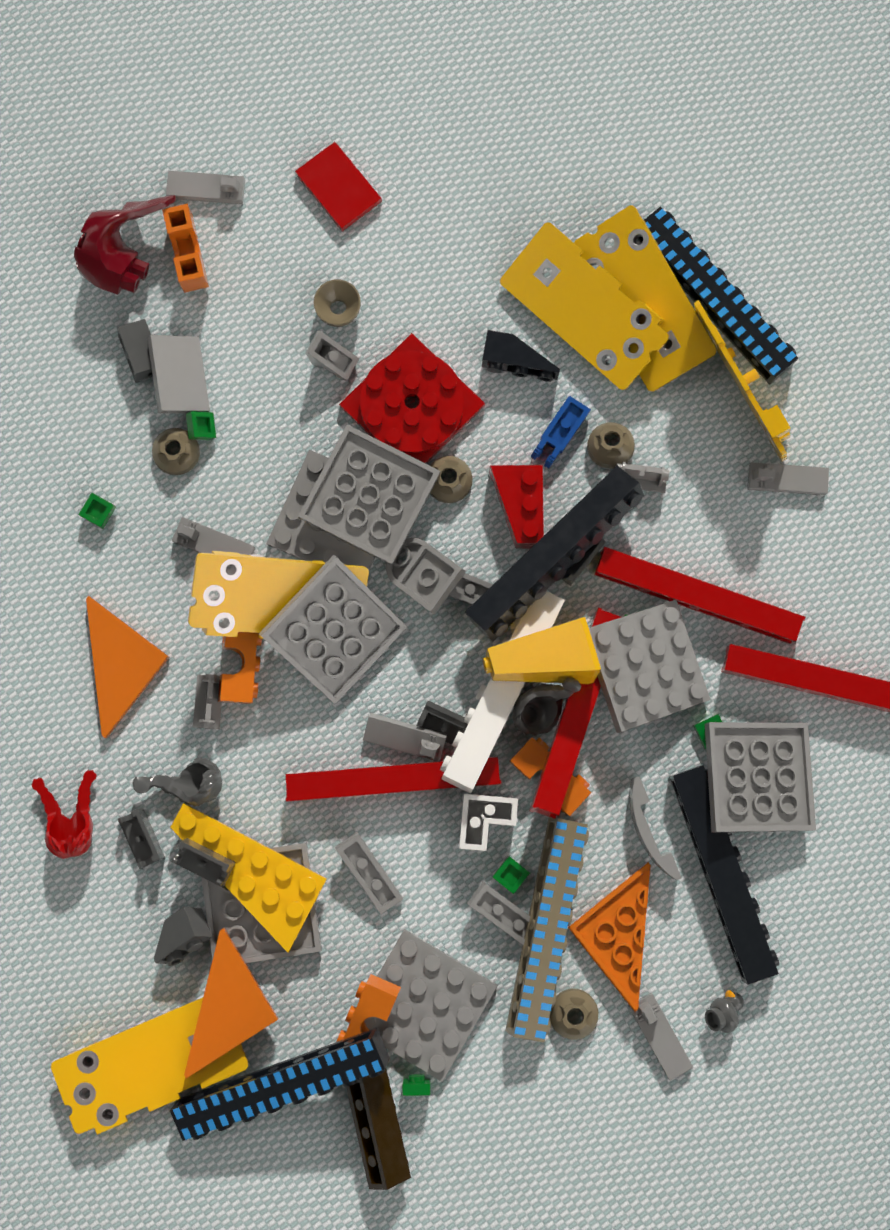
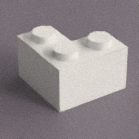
[459,794,518,851]

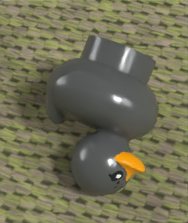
[705,990,744,1033]

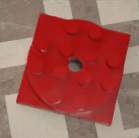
[339,333,485,464]

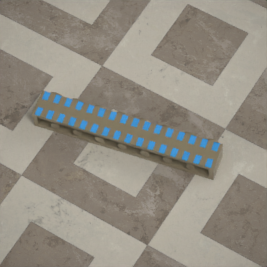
[505,817,589,1042]

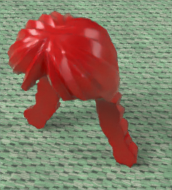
[31,770,97,859]

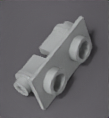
[617,462,669,493]
[193,674,222,729]

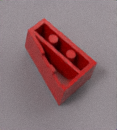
[489,465,544,549]

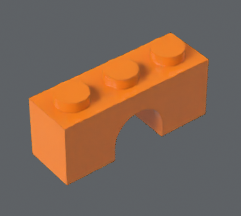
[162,204,209,293]
[218,632,262,704]
[509,737,592,816]
[336,974,401,1042]

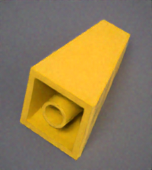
[482,617,601,684]

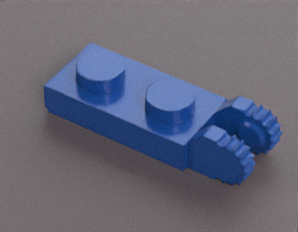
[531,395,591,469]

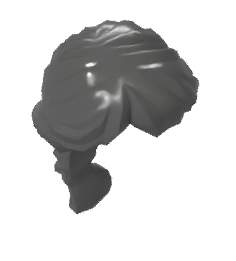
[512,678,581,736]
[133,758,222,807]

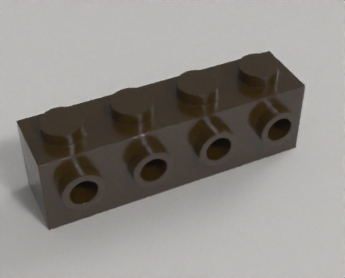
[346,1069,411,1190]

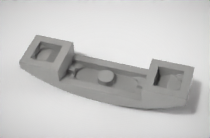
[629,776,682,880]

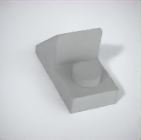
[306,330,359,381]

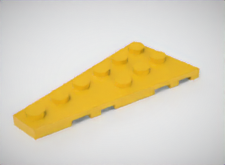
[170,803,328,953]

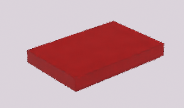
[295,142,382,232]

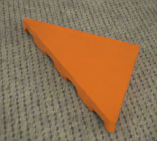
[86,596,170,738]
[568,862,651,1012]
[184,928,279,1079]

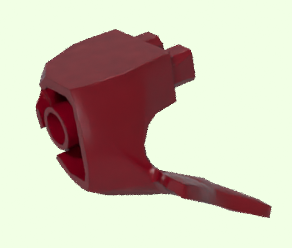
[74,195,176,295]

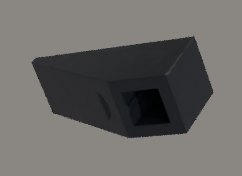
[482,330,560,382]

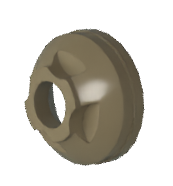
[314,279,361,327]
[587,422,635,469]
[152,428,200,475]
[430,456,472,503]
[549,989,599,1040]

